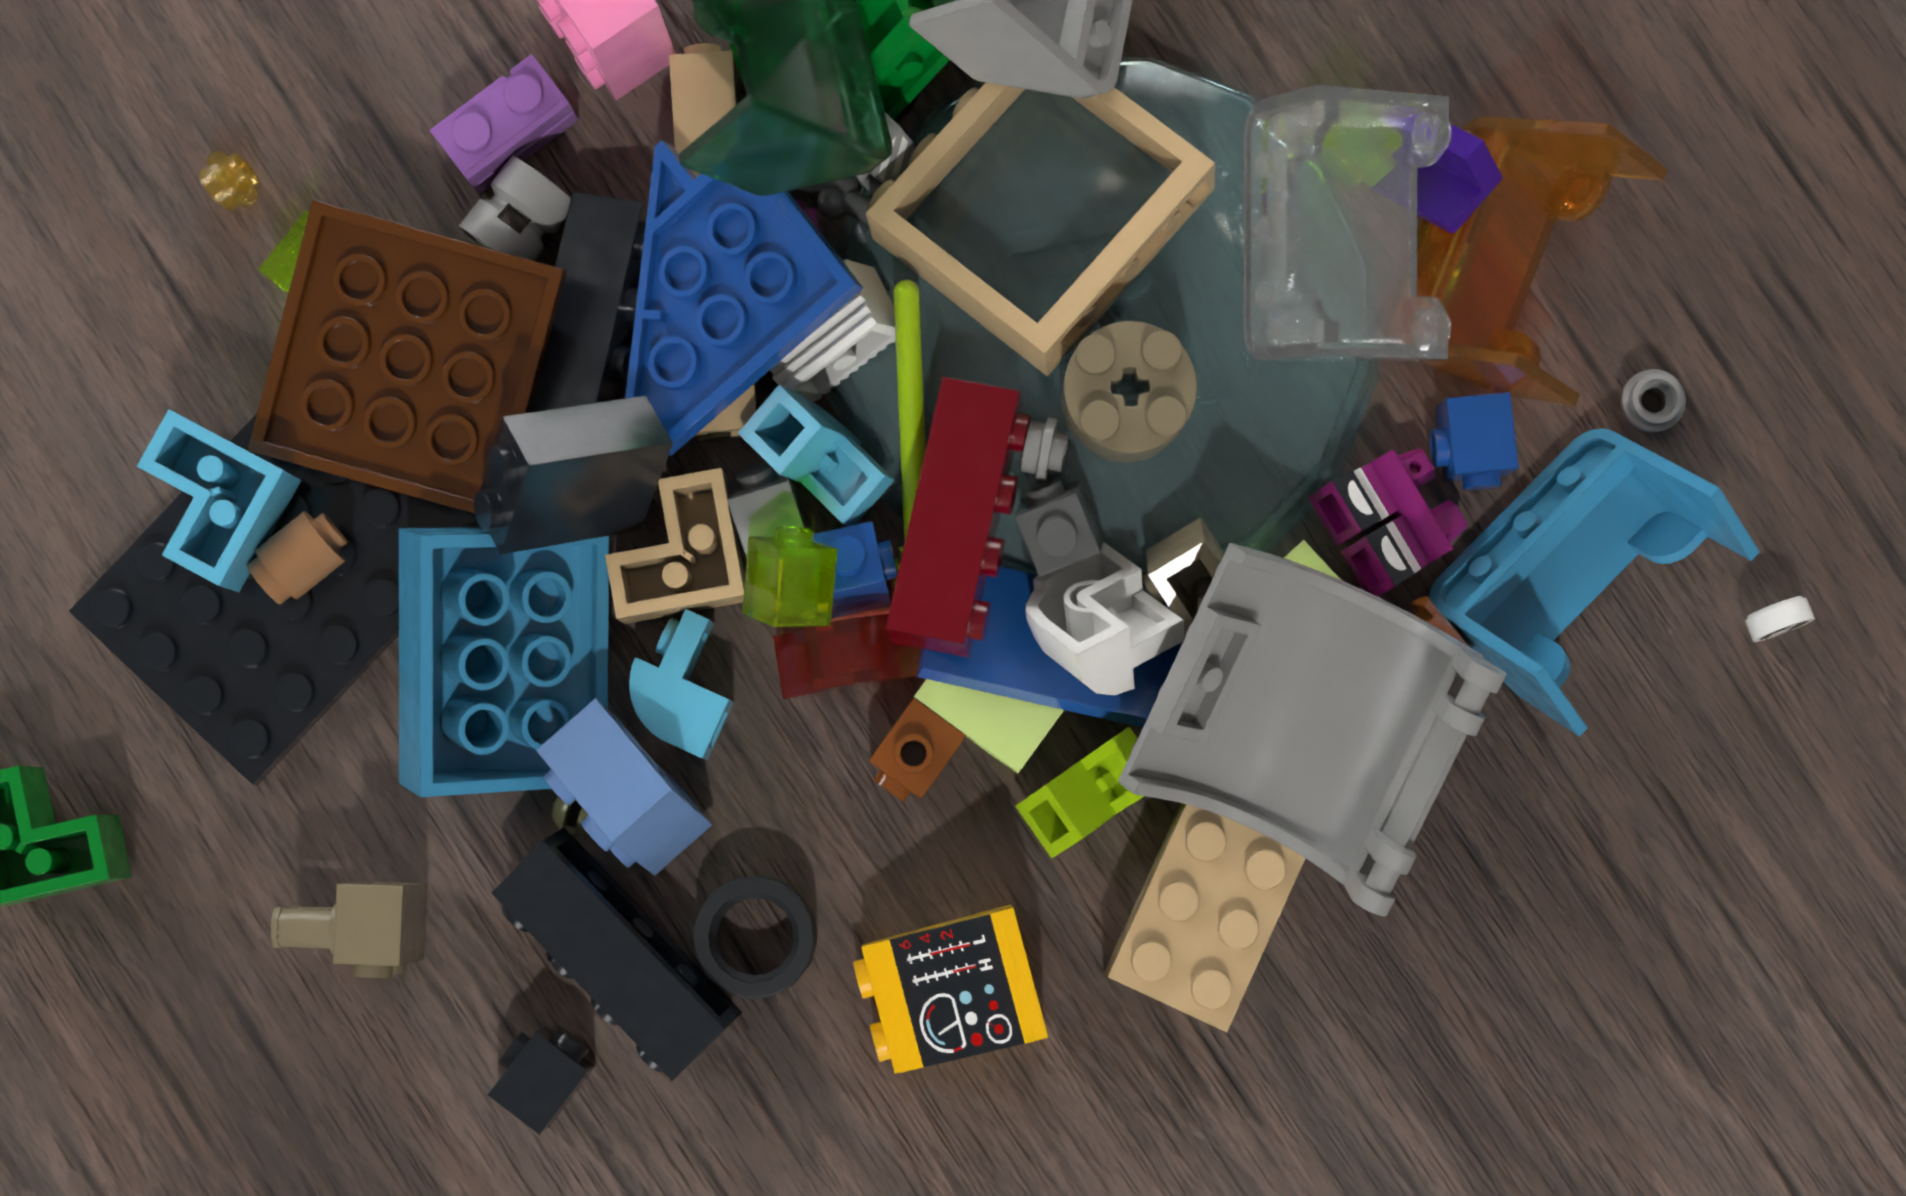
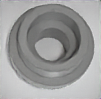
[1620,369,1686,433]
[1021,417,1069,483]

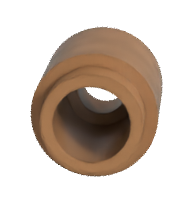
[247,511,348,605]

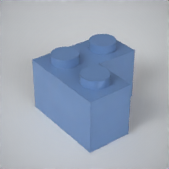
[536,698,713,875]

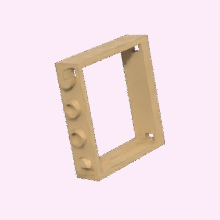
[866,83,1215,376]

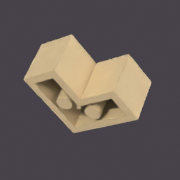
[605,468,750,624]

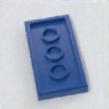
[917,567,1181,727]

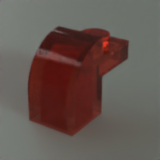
[773,614,921,699]

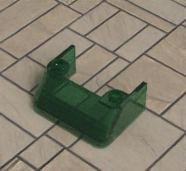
[678,0,892,197]

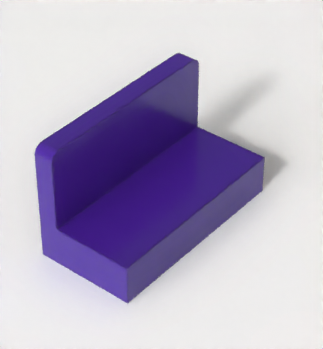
[1363,94,1503,233]

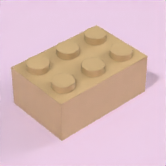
[1104,803,1306,1033]

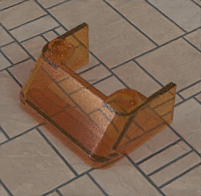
[1381,116,1668,406]

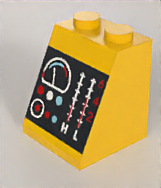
[853,904,1049,1074]

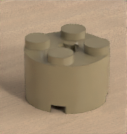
[1061,321,1197,463]

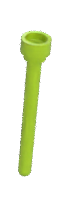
[893,280,926,587]

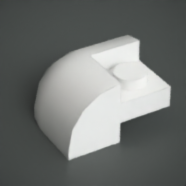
[1025,542,1185,695]

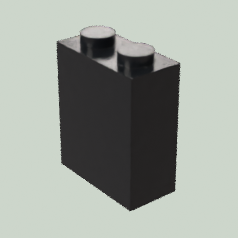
[474,396,673,555]

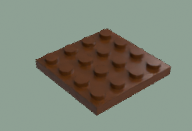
[248,199,567,514]

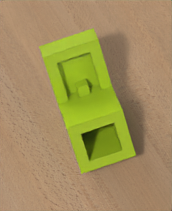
[1015,727,1144,859]

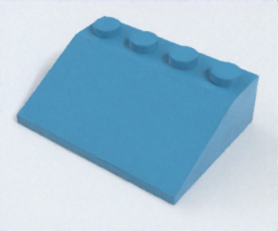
[399,527,609,797]

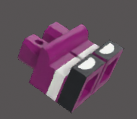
[1308,448,1468,597]

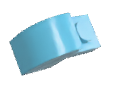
[738,384,894,526]
[629,609,734,760]

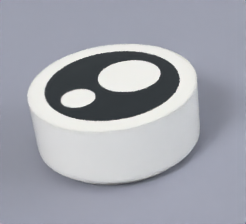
[1745,596,1815,642]

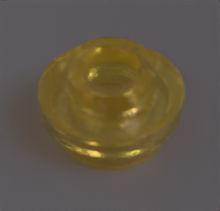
[199,150,258,211]

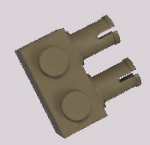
[271,881,428,978]

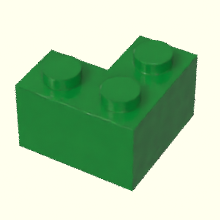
[0,766,132,907]

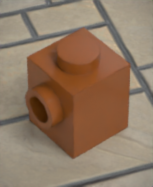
[869,698,966,802]

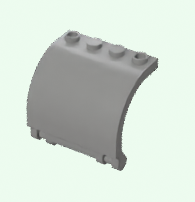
[1118,543,1507,916]

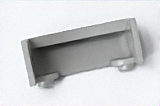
[909,0,1132,99]

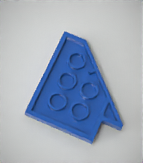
[625,138,863,456]

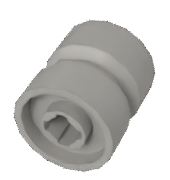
[458,156,571,261]

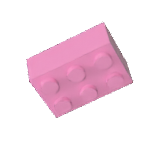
[536,0,676,101]

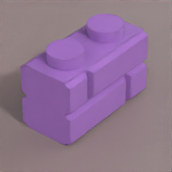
[429,54,578,195]

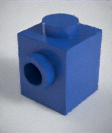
[1429,392,1519,491]
[809,521,897,619]

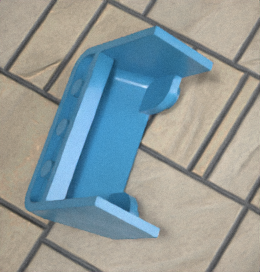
[1429,428,1760,737]

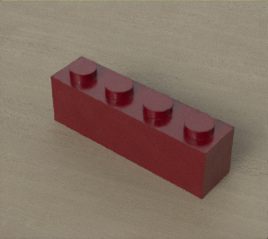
[885,377,1032,658]

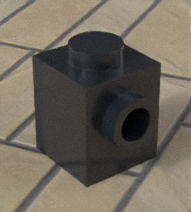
[488,1027,595,1135]

